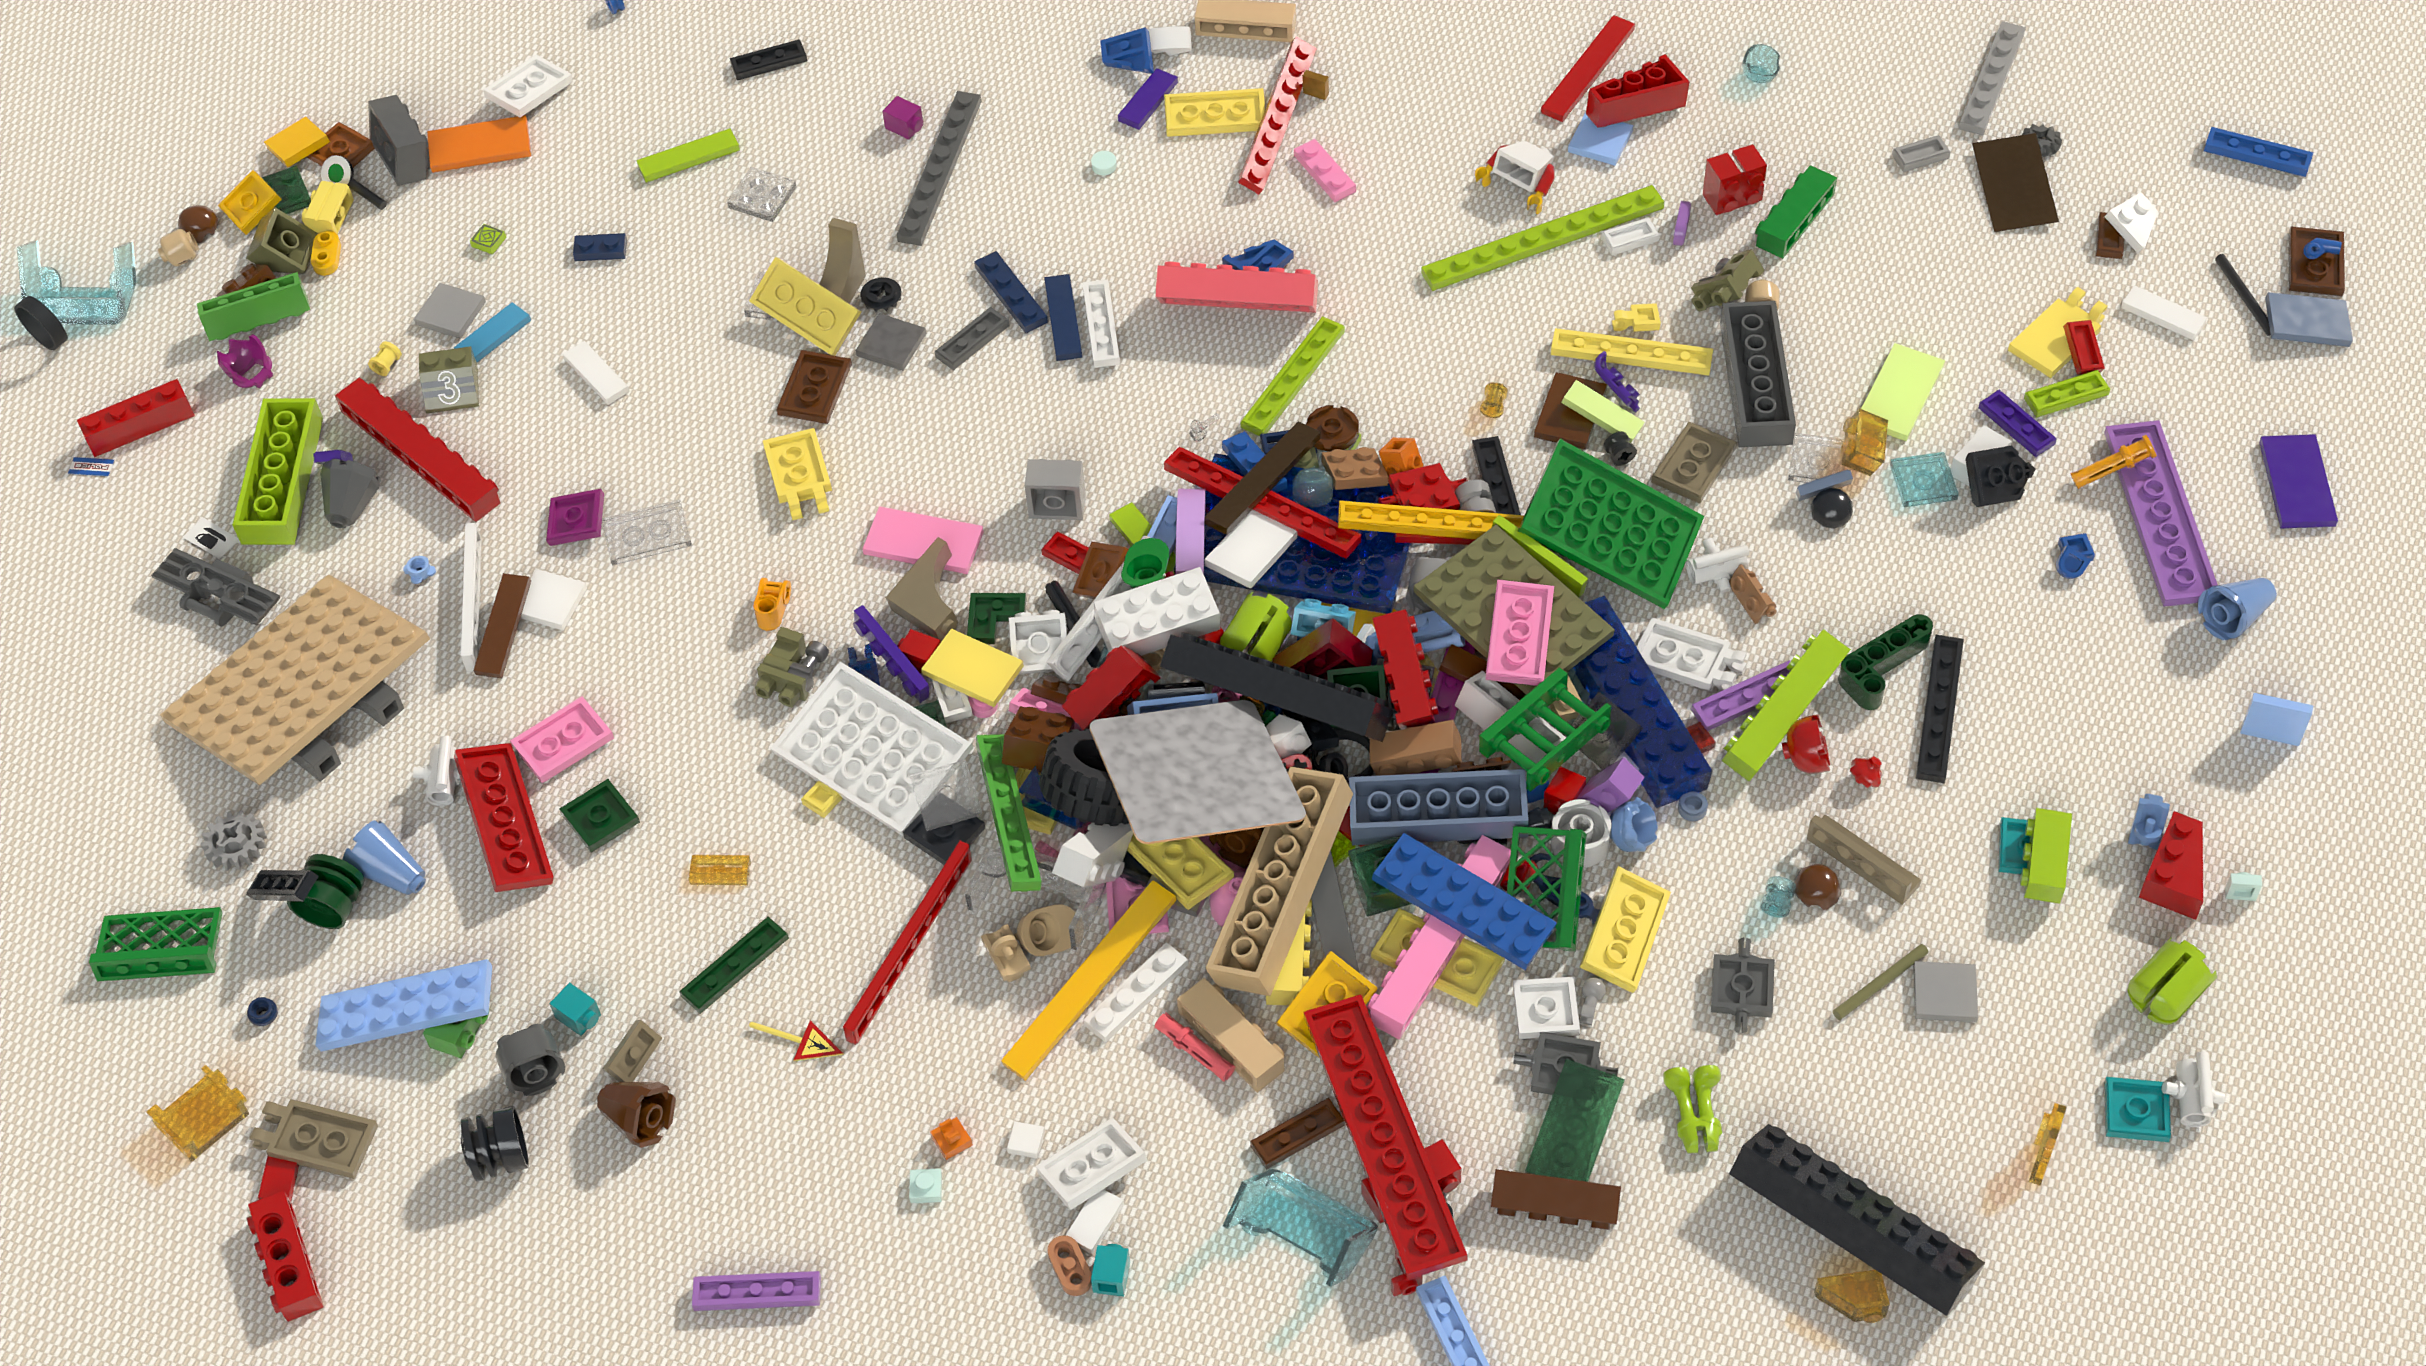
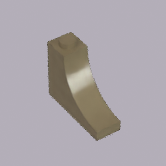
[820,218,866,304]
[885,537,958,642]

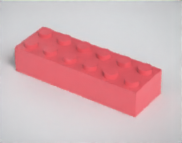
[1155,261,1318,313]

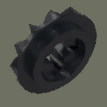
[860,277,902,312]

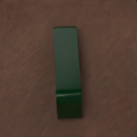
[1838,614,1933,710]

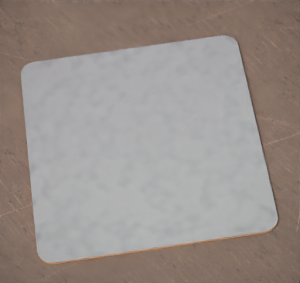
[1090,700,1306,844]

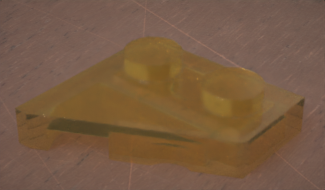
[2028,1103,2067,1186]

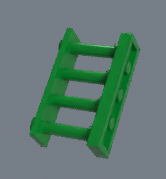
[1479,667,1611,792]

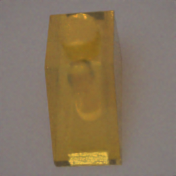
[1814,1270,1890,1323]

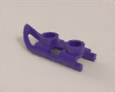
[1594,351,1640,412]

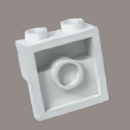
[1009,610,1067,674]

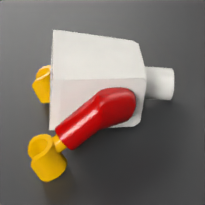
[1475,141,1555,214]

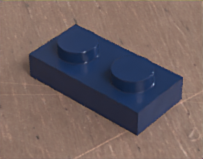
[573,233,627,261]

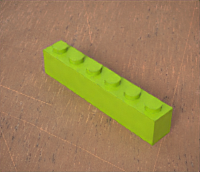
[1721,629,1851,781]

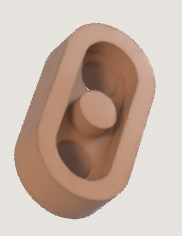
[1047,1235,1092,1296]

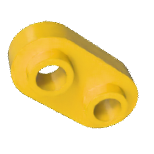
[311,231,341,276]

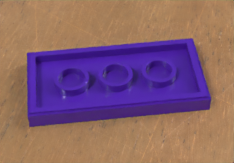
[2259,434,2338,529]

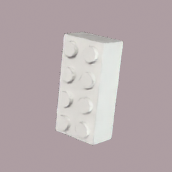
[1094,567,1220,656]

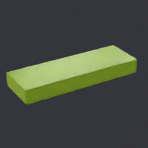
[2024,370,2110,418]

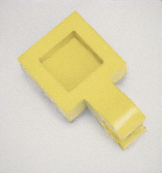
[1612,303,1661,332]

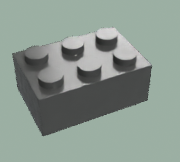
[368,95,429,186]

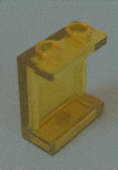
[146,1065,249,1162]

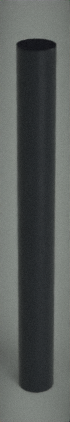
[2215,254,2271,336]

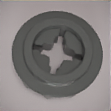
[2022,123,2062,157]

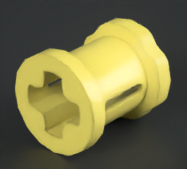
[368,341,402,376]

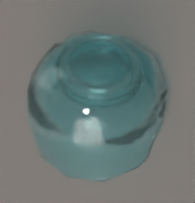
[1742,44,1780,84]
[1293,467,1334,508]

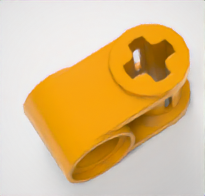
[753,578,791,631]

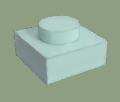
[2225,872,2262,901]
[909,1168,942,1203]

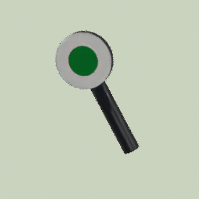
[321,155,387,210]

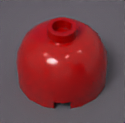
[1782,714,1830,774]

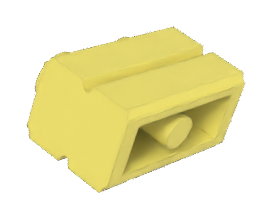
[302,181,354,234]

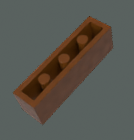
[1491,1169,1621,1230]

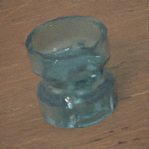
[1760,876,1796,918]

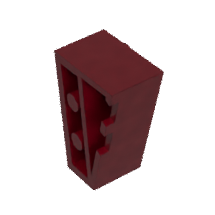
[1272,618,1373,681]

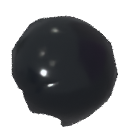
[1810,488,1853,529]

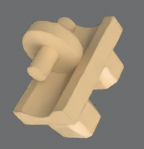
[981,924,1031,982]

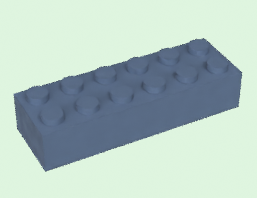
[1349,769,1528,845]

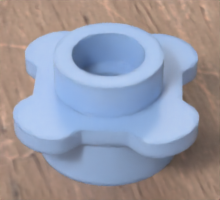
[403,556,436,584]

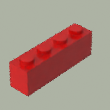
[77,378,195,458]

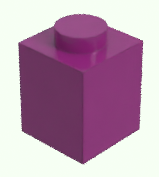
[882,96,924,140]

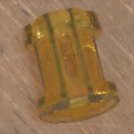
[1480,382,1508,418]

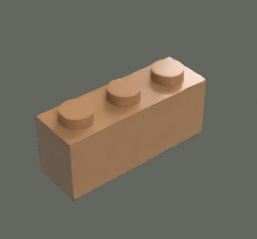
[1370,720,1462,776]

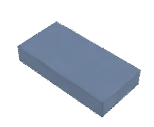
[1796,469,1853,501]

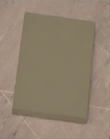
[1651,422,1737,504]

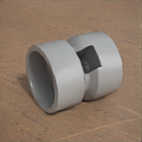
[1455,480,1496,513]

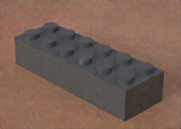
[1720,301,1796,447]

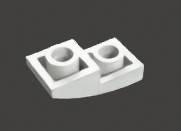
[1147,26,1192,56]

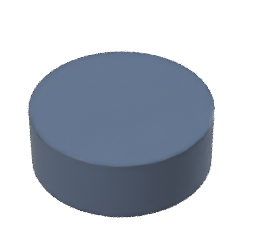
[1678,791,1708,821]

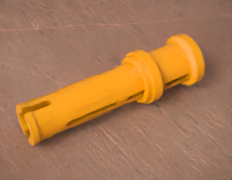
[2070,435,2157,489]

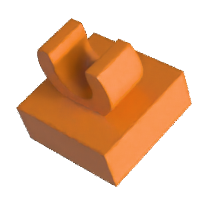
[930,1117,973,1160]

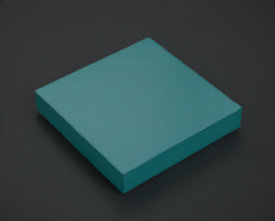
[1998,817,2030,875]
[2104,1077,2171,1143]

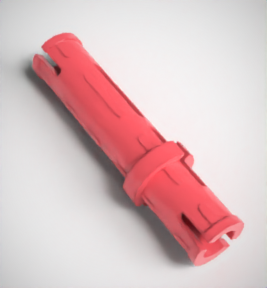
[1155,1012,1235,1082]

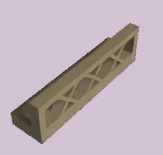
[1807,814,1921,905]

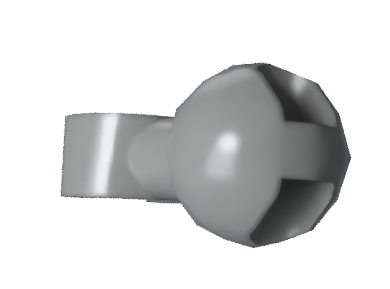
[1580,978,1606,1026]

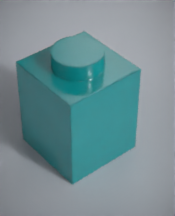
[549,982,601,1036]
[1091,1244,1130,1297]

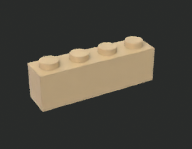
[1195,0,1296,42]
[1177,978,1285,1093]

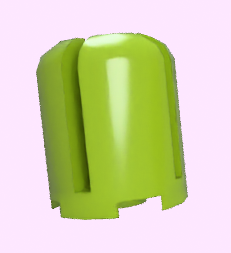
[1220,592,1292,661]
[2127,937,2217,1025]

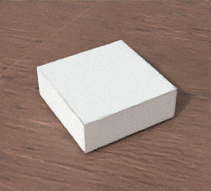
[1007,1121,1045,1159]

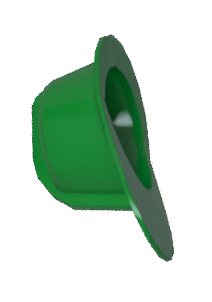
[1121,538,1169,589]

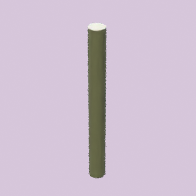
[1833,944,1929,1020]

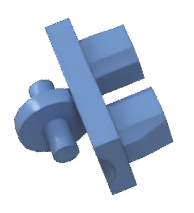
[2128,794,2170,850]

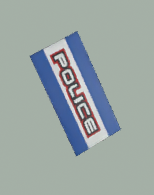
[68,457,115,476]

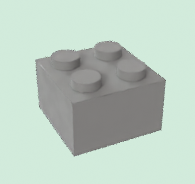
[1025,459,1086,520]

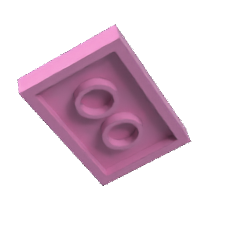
[510,696,614,783]

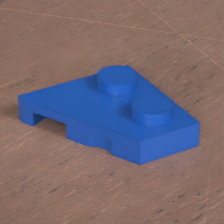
[1100,27,1154,74]
[1222,239,1294,272]

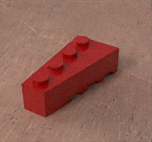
[1586,54,1690,128]
[1373,609,1439,730]

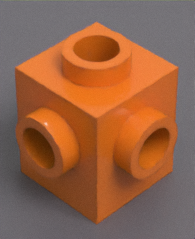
[1378,437,1424,479]

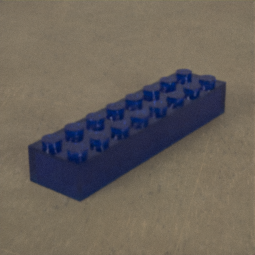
[1573,596,1712,808]

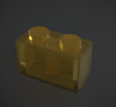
[1841,408,1888,476]

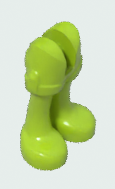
[1663,1065,1722,1154]

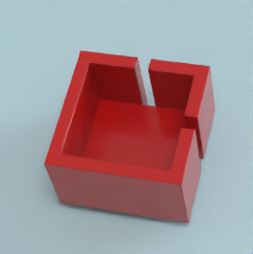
[1702,144,1767,215]

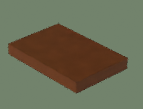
[2289,226,2345,296]
[776,350,852,424]
[1534,372,1607,450]

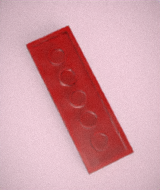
[454,743,554,892]

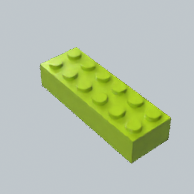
[232,398,323,545]

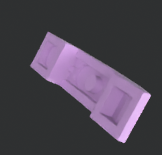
[1176,489,1205,575]

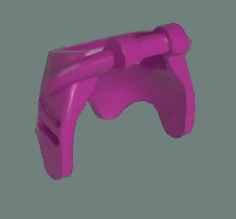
[217,334,273,388]

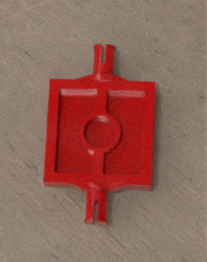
[1378,463,1468,510]

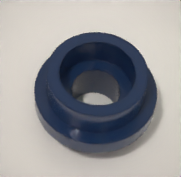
[247,997,278,1026]

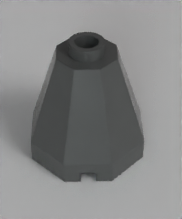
[320,459,381,528]

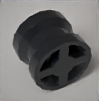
[1603,431,1637,466]

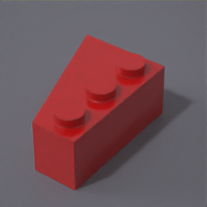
[1061,645,1161,730]
[2139,811,2203,920]

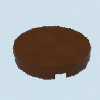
[1306,405,1359,452]

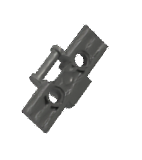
[151,548,280,627]

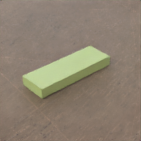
[1561,380,1645,443]

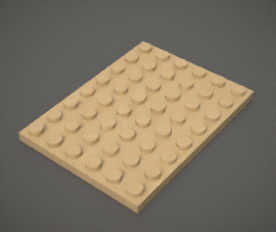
[160,574,430,786]

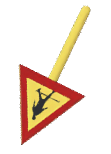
[749,1020,844,1061]

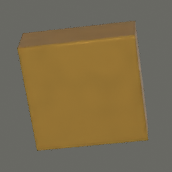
[1302,70,1329,100]

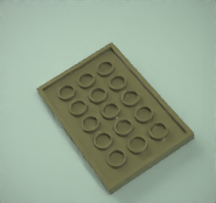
[1414,525,1615,695]

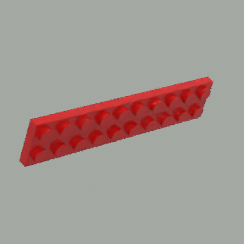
[1304,994,1468,1280]

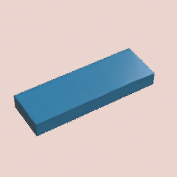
[454,302,531,362]

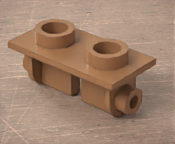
[1729,564,1777,624]

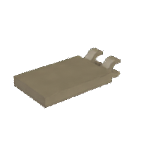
[250,1099,378,1179]

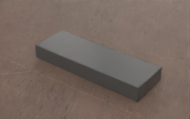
[934,307,1010,371]

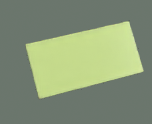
[1855,343,1945,442]

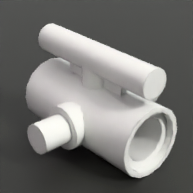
[1686,538,1749,593]
[413,736,461,806]
[2162,1051,2225,1127]

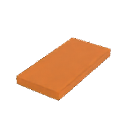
[427,115,531,173]

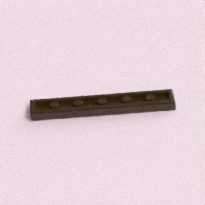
[1204,421,1321,535]

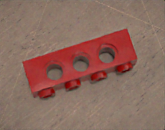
[246,1190,324,1322]

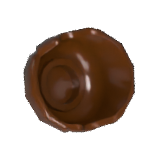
[178,205,218,243]
[1793,864,1841,910]

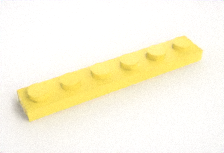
[1551,328,1713,376]

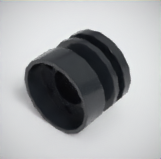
[460,1106,529,1182]

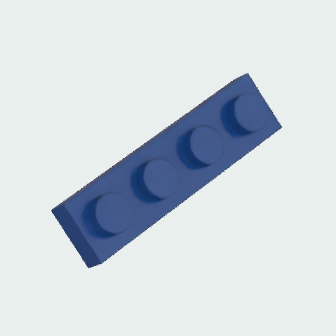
[2204,127,2314,177]

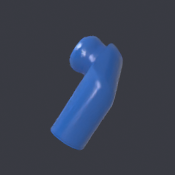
[2304,238,2342,259]

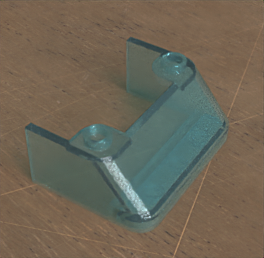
[17,241,136,325]
[1223,1169,1378,1287]

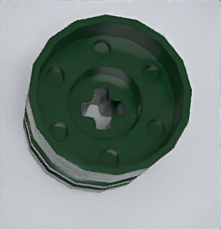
[287,854,365,929]

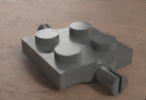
[1711,937,1775,1033]
[1513,1032,1619,1101]

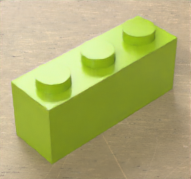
[2020,808,2072,904]

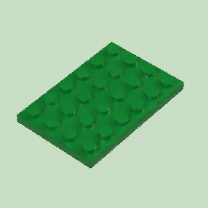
[1518,439,1705,609]

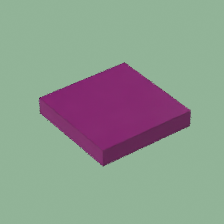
[546,488,604,546]

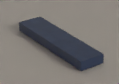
[1044,274,1082,361]

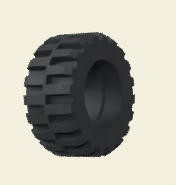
[1039,729,1129,826]

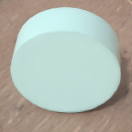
[1091,151,1117,175]

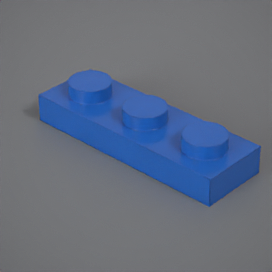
[1222,431,1287,493]

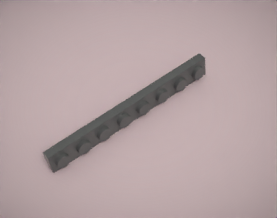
[897,91,982,246]

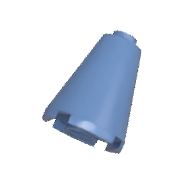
[2198,578,2277,640]
[342,820,426,895]

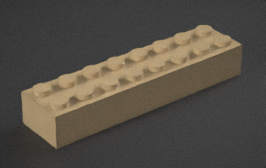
[1206,767,1353,996]

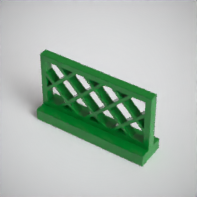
[1507,826,1587,952]
[89,907,223,982]

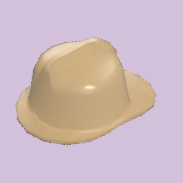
[1013,904,1080,956]

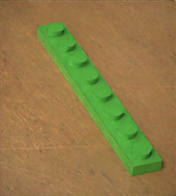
[976,734,1042,892]

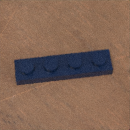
[974,251,1048,334]

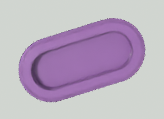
[1673,200,1691,246]

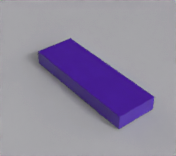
[1118,68,1178,130]
[1978,389,2057,457]

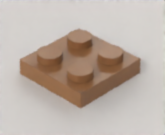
[1321,447,1388,490]

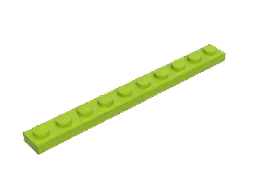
[1421,185,1664,291]

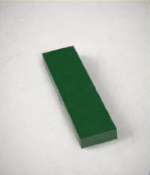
[679,916,789,1014]

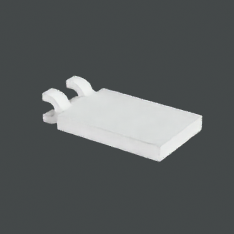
[1630,618,1747,691]

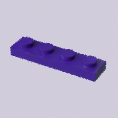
[853,605,929,703]

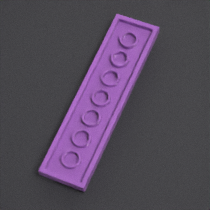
[2104,420,2218,607]

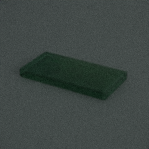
[1525,1059,1625,1182]

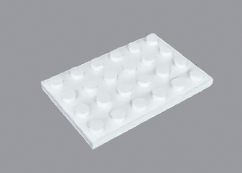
[770,662,973,837]

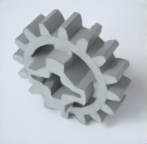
[201,811,267,871]

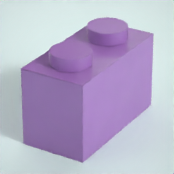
[1576,757,1644,813]

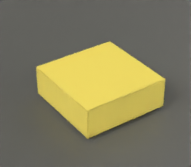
[801,781,843,818]

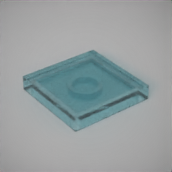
[1890,452,1959,507]

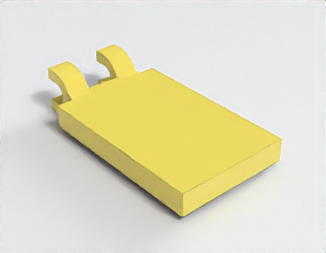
[2008,287,2108,378]
[762,428,832,520]

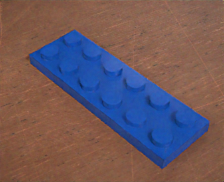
[1372,833,1557,971]

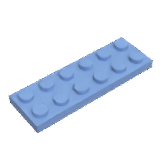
[315,959,492,1052]

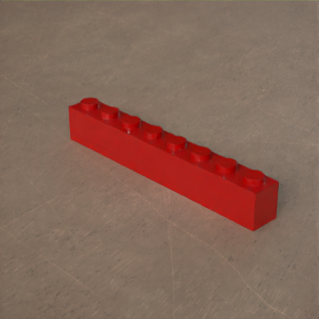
[335,377,501,522]

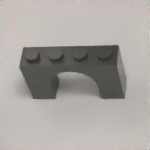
[291,681,404,782]

